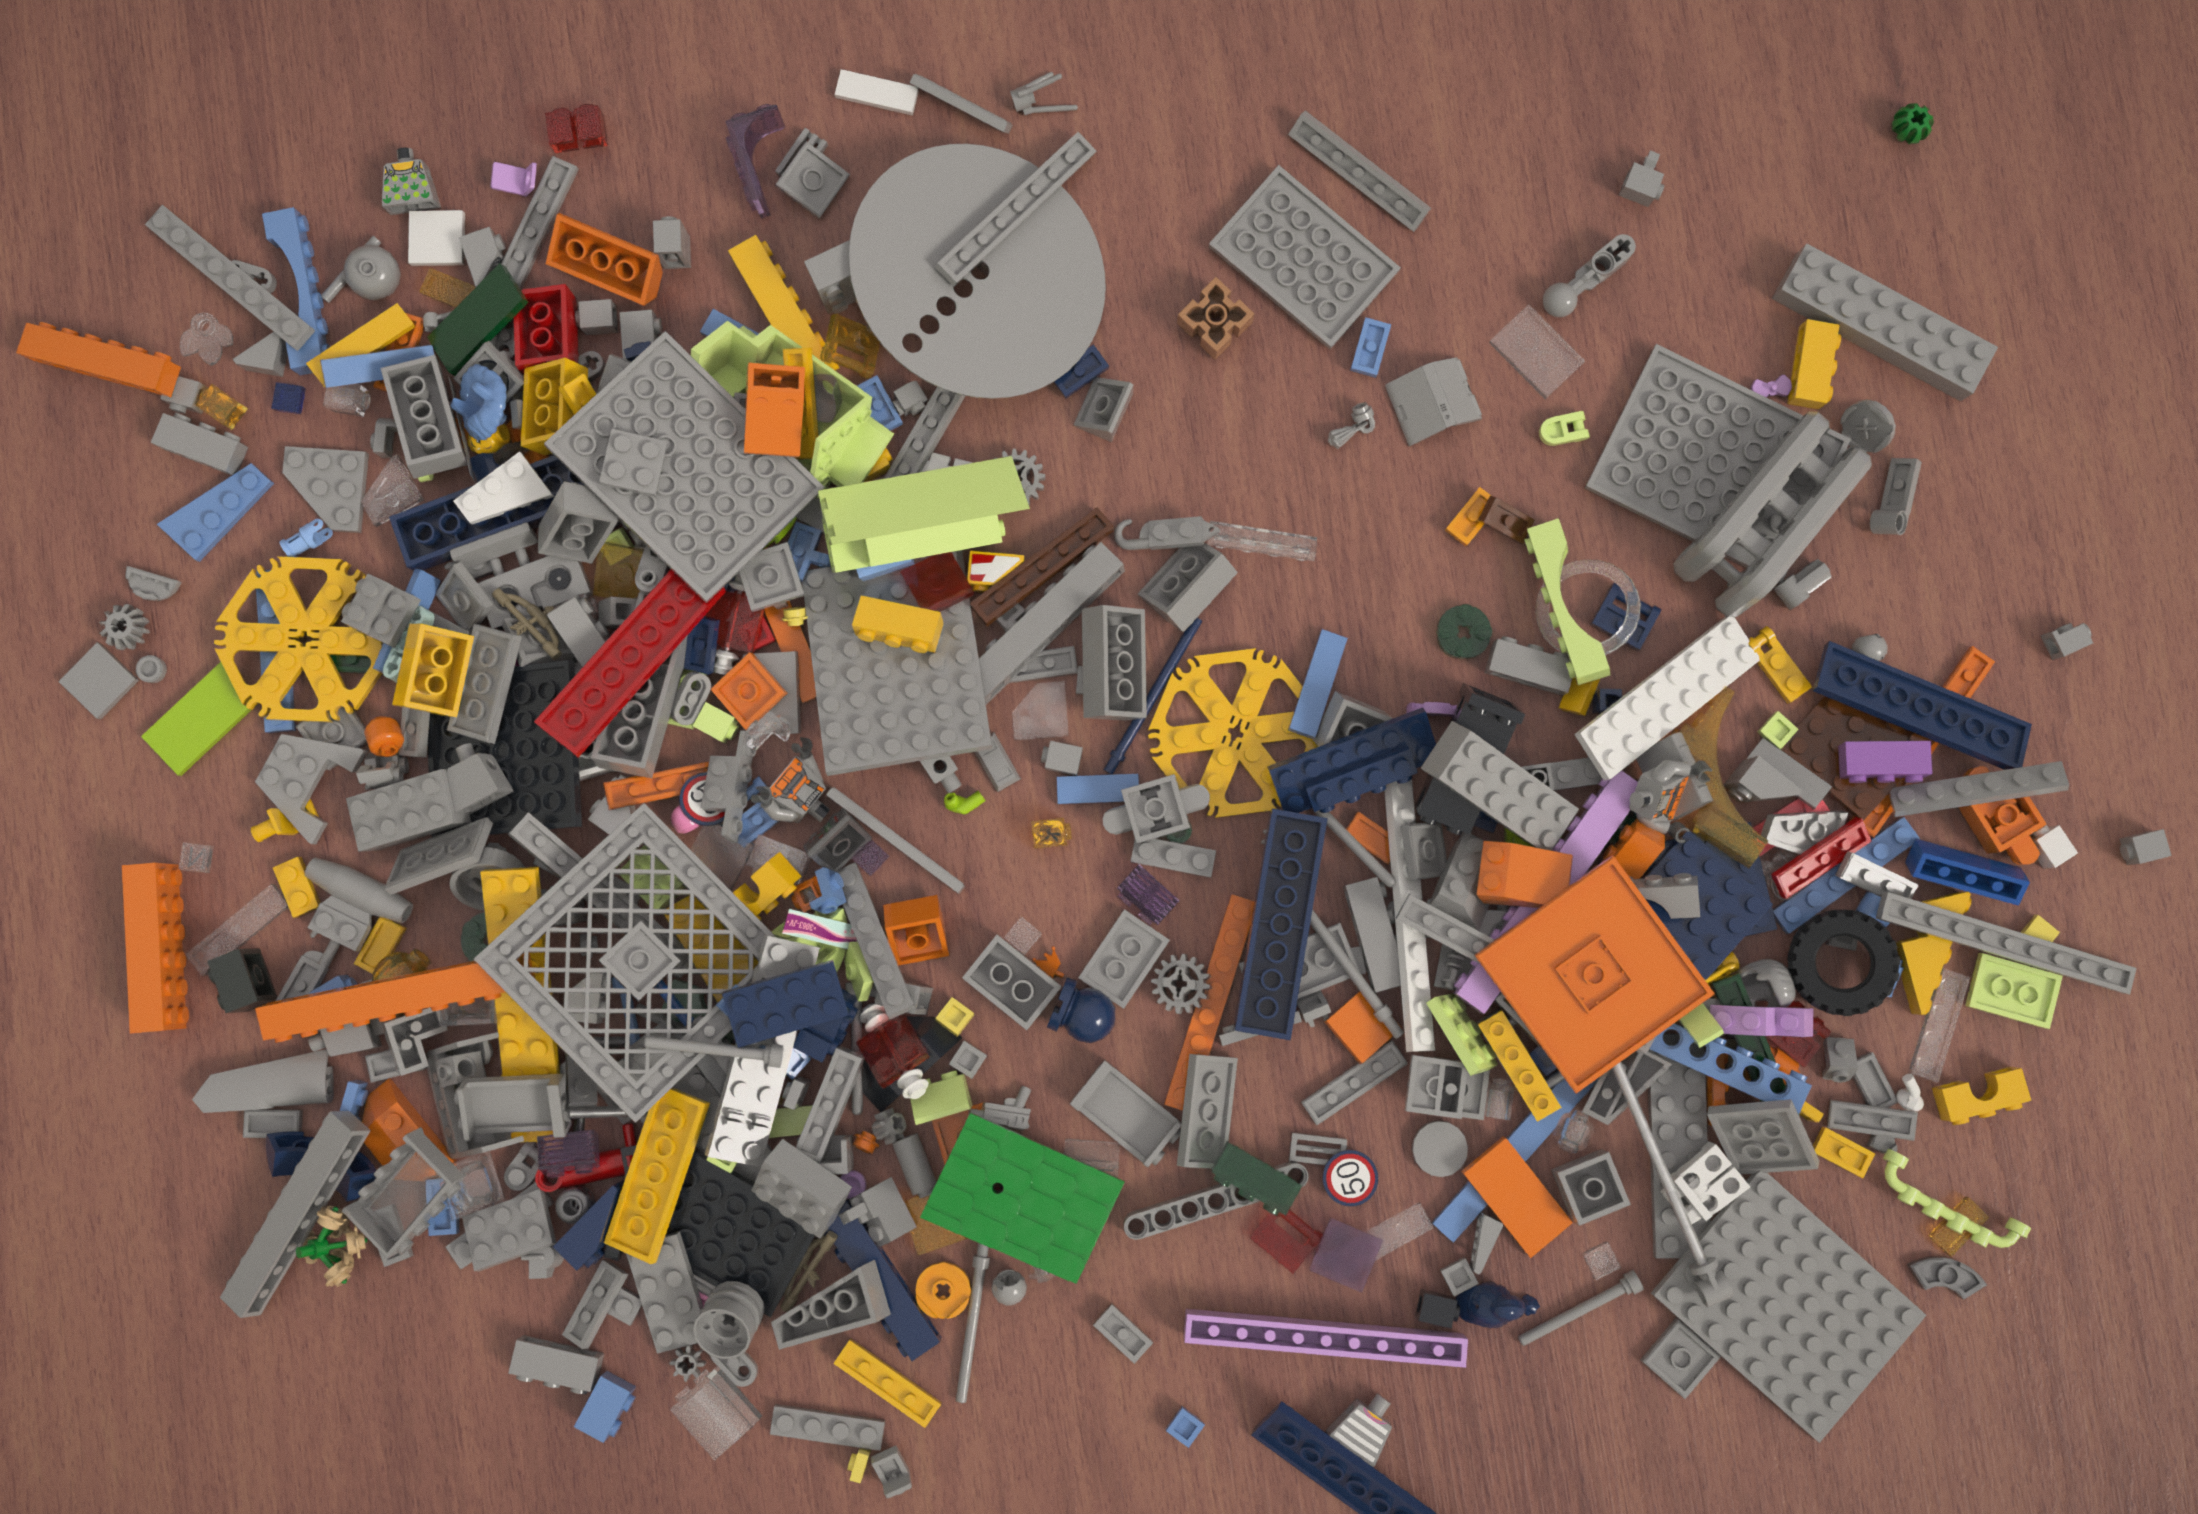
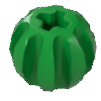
[1891,103,1934,144]

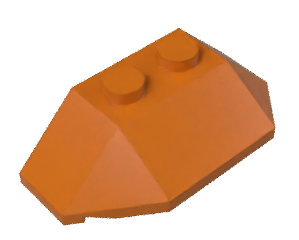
[362,1078,458,1181]

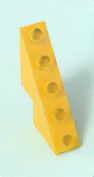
[1896,891,1972,1015]

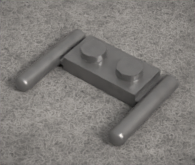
[565,1036,628,1119]

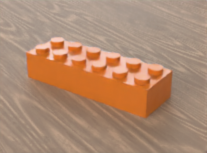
[122,863,189,1034]

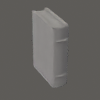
[1636,733,1714,821]

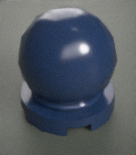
[1047,977,1115,1043]

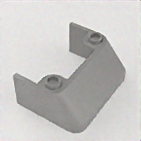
[426,1032,524,1159]

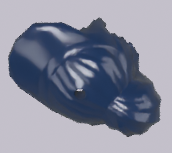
[1456,1281,1540,1329]

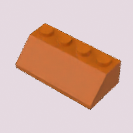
[546,213,663,306]

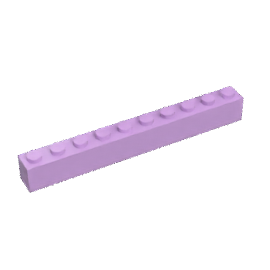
[1453,770,1638,1014]
[1183,1309,1468,1368]

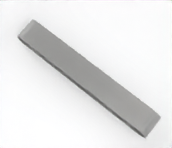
[1124,1161,1309,1240]

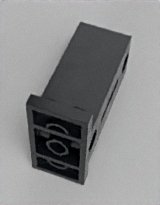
[1415,683,1525,836]

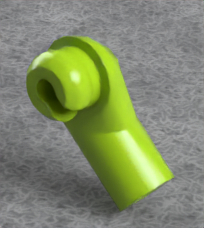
[944,790,985,815]

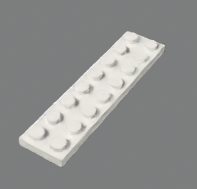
[1574,616,1760,781]

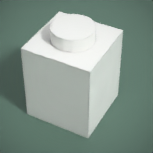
[2031,825,2078,869]

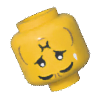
[468,423,510,454]

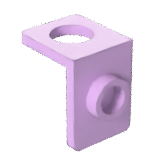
[490,162,537,197]

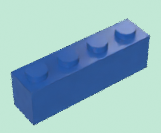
[1905,838,2030,906]

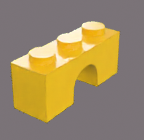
[733,852,802,920]
[1932,1067,2031,1125]

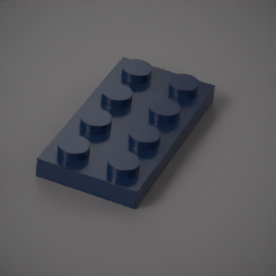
[722,960,849,1048]

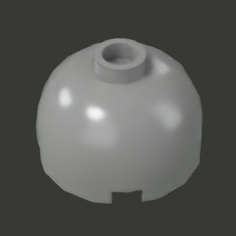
[343,245,401,301]

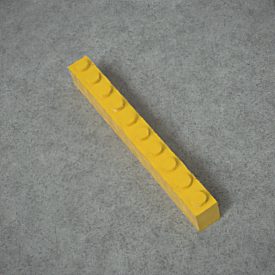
[728,235,893,482]

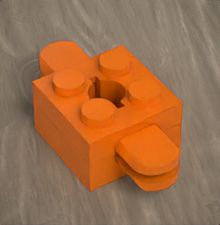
[1958,766,2047,865]

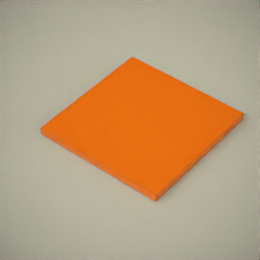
[1474,855,1715,1094]

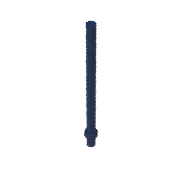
[1103,618,1203,775]

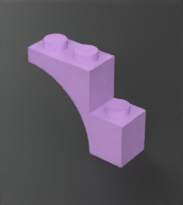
[1710,1005,1813,1037]

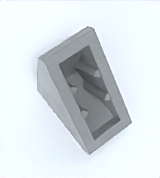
[233,332,288,377]

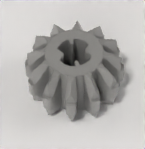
[99,604,151,651]

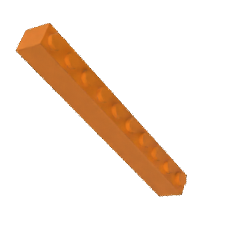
[255,953,536,1043]

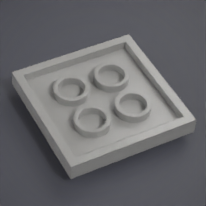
[1707,1099,1819,1174]

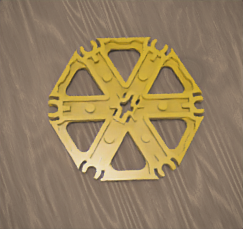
[214,556,383,723]
[1148,648,1319,818]

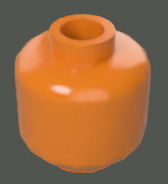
[364,716,404,757]

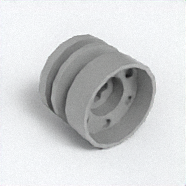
[693,1281,765,1359]

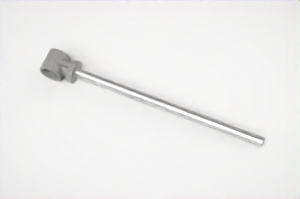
[1612,1062,1734,1308]

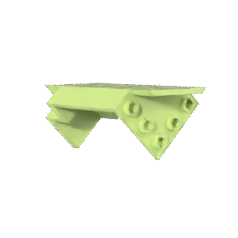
[690,321,894,487]
[818,456,1030,573]

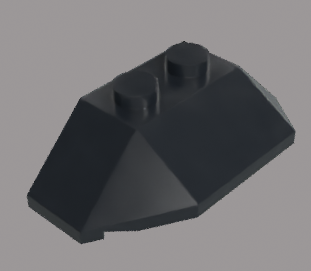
[863,1016,963,1112]

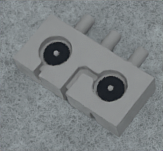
[477,548,594,631]

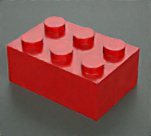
[514,284,579,375]

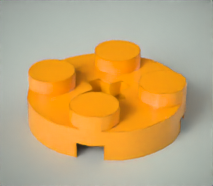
[915,1261,971,1319]

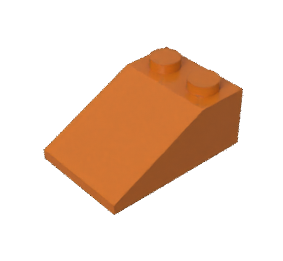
[1477,841,1573,908]

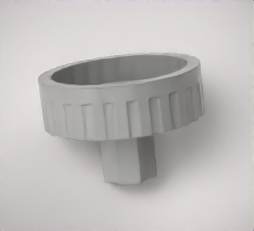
[450,843,525,911]

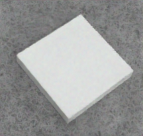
[408,210,465,266]

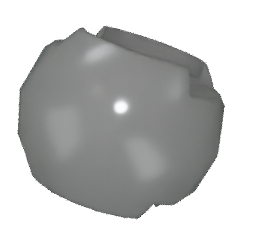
[1852,634,1888,661]
[992,1270,1027,1306]

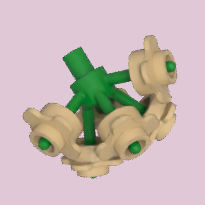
[296,1206,368,1287]

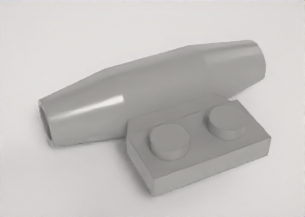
[305,857,413,952]

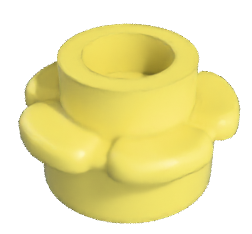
[782,607,808,626]

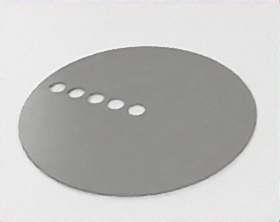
[849,144,1106,399]

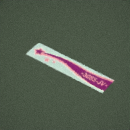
[782,909,858,949]

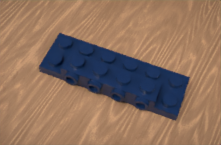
[1267,707,1436,813]

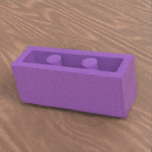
[1838,741,1932,783]

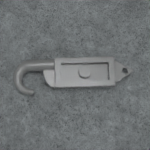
[1114,516,1220,550]
[276,931,340,1001]

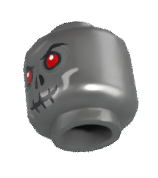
[555,1186,595,1224]

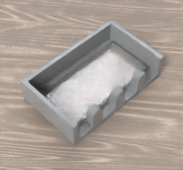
[342,1127,467,1259]

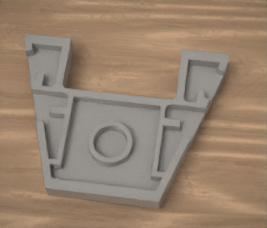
[255,734,368,844]

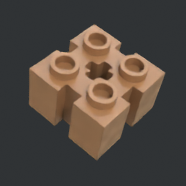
[1177,277,1255,360]

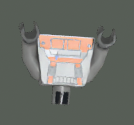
[751,737,831,823]
[1629,760,1713,843]

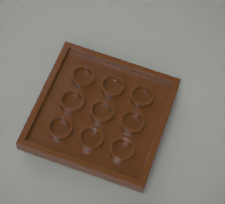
[1780,696,1935,821]

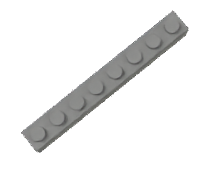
[979,542,1125,705]
[220,1111,371,1318]

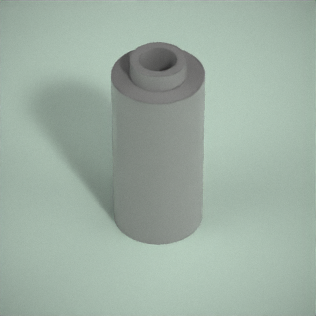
[892,1133,937,1198]

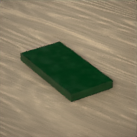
[427,263,528,376]

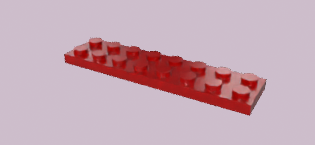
[534,569,726,758]

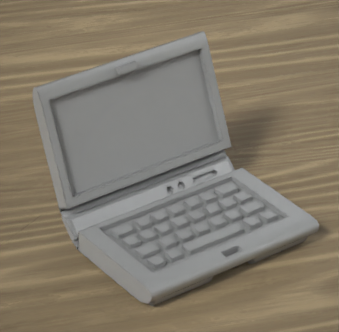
[1385,357,1482,447]

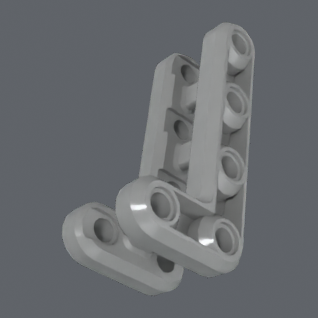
[1673,411,1872,618]

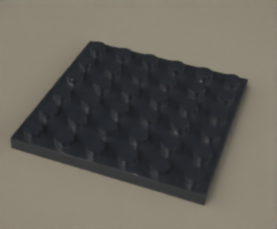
[428,660,582,838]

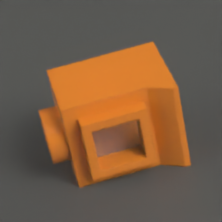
[791,876,822,913]

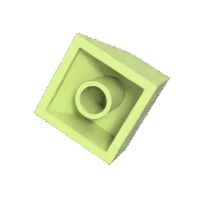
[910,1070,973,1125]

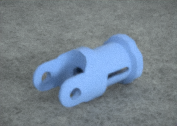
[279,519,333,557]

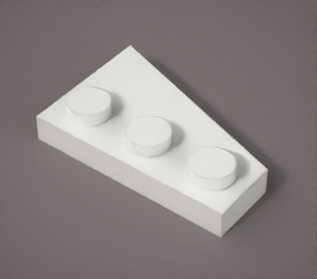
[454,452,555,524]

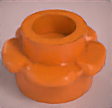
[853,1131,879,1155]

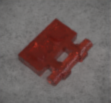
[1765,1000,1831,1067]

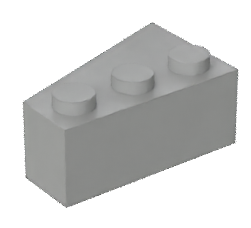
[1582,1049,1673,1125]

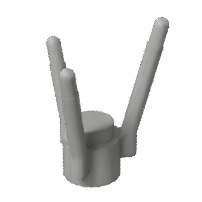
[1010,72,1078,116]

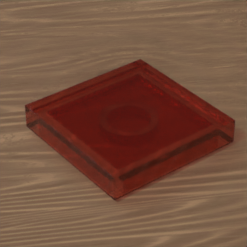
[900,552,974,612]

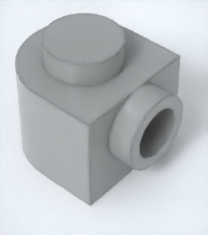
[892,381,928,416]

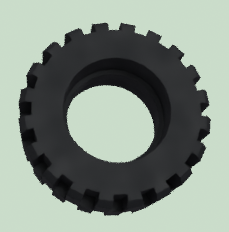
[1787,909,1900,1016]

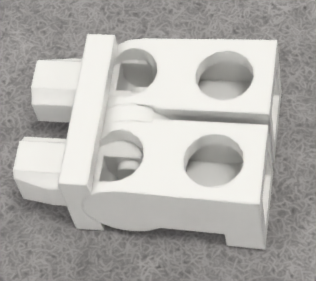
[1661,1141,1750,1224]

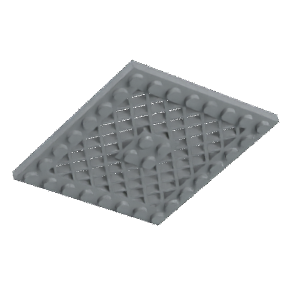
[474,803,776,1123]

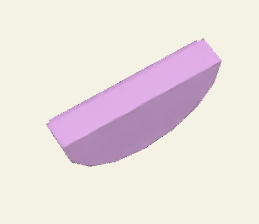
[1406,702,1457,717]

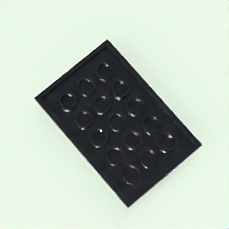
[666,1149,815,1318]

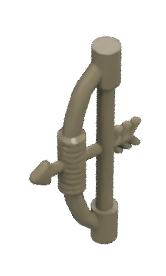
[492,588,562,660]
[781,1231,838,1312]

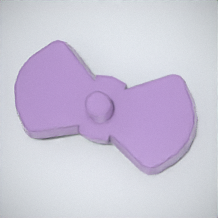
[1750,375,1792,397]

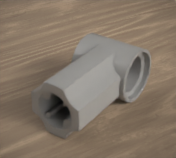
[1773,559,1832,610]

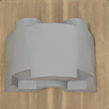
[356,752,409,790]

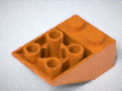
[744,363,805,457]

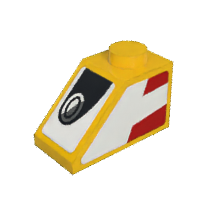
[967,551,1025,593]

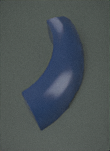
[266,1131,377,1202]

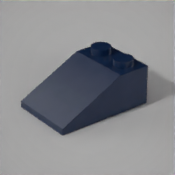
[553,1179,625,1271]

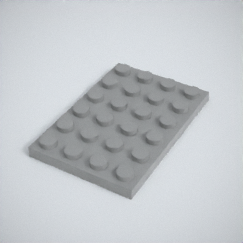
[1209,165,1401,349]

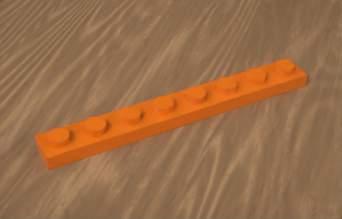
[1164,894,1254,1111]

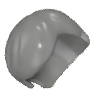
[1737,959,1796,1007]

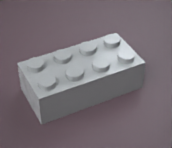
[380,355,468,479]
[1082,605,1147,721]
[346,769,471,852]

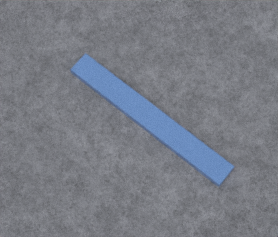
[1431,1078,1599,1243]

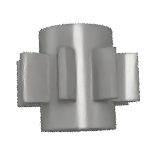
[872,1108,907,1145]
[669,1345,707,1382]

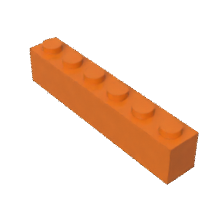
[16,322,181,398]

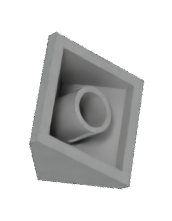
[1074,377,1134,442]

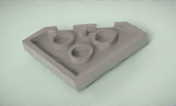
[282,446,369,533]

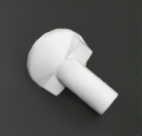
[1896,1074,1924,1111]

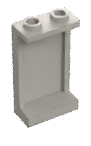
[1070,1059,1182,1168]
[454,1074,572,1141]

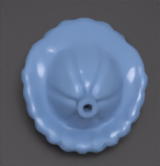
[450,364,507,440]

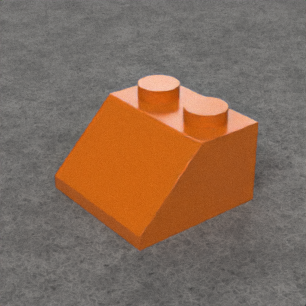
[883,895,949,965]

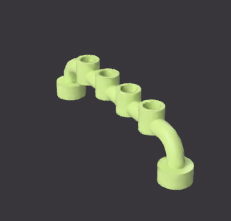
[1883,1149,2031,1248]

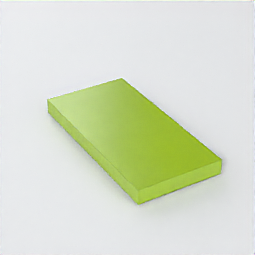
[141,662,258,776]

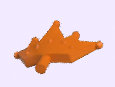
[1032,946,1064,978]

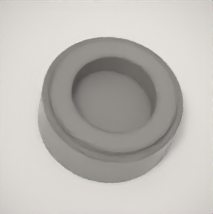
[136,655,167,683]

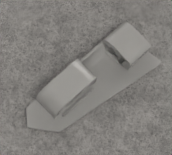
[192,1049,334,1113]

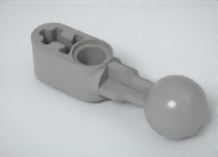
[1543,234,1636,318]

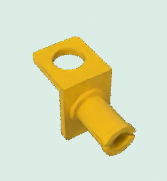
[251,799,319,842]

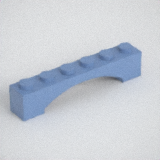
[262,207,330,376]

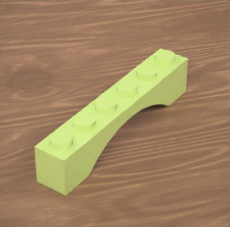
[1524,518,1610,685]

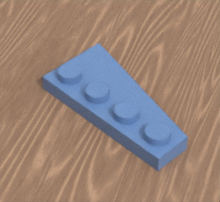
[157,463,274,562]

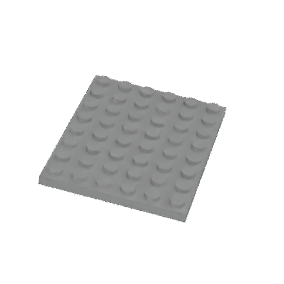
[544,331,824,603]
[1584,344,1851,584]
[802,550,993,776]
[1651,1171,1926,1443]

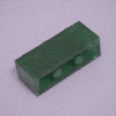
[1211,1141,1302,1216]

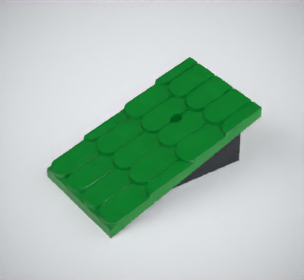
[920,1113,1125,1284]

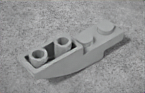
[1522,757,1602,791]

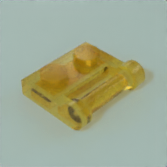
[820,314,880,379]

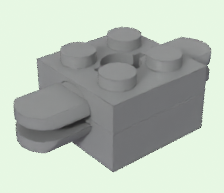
[1103,774,1210,844]

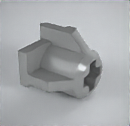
[521,1245,564,1279]

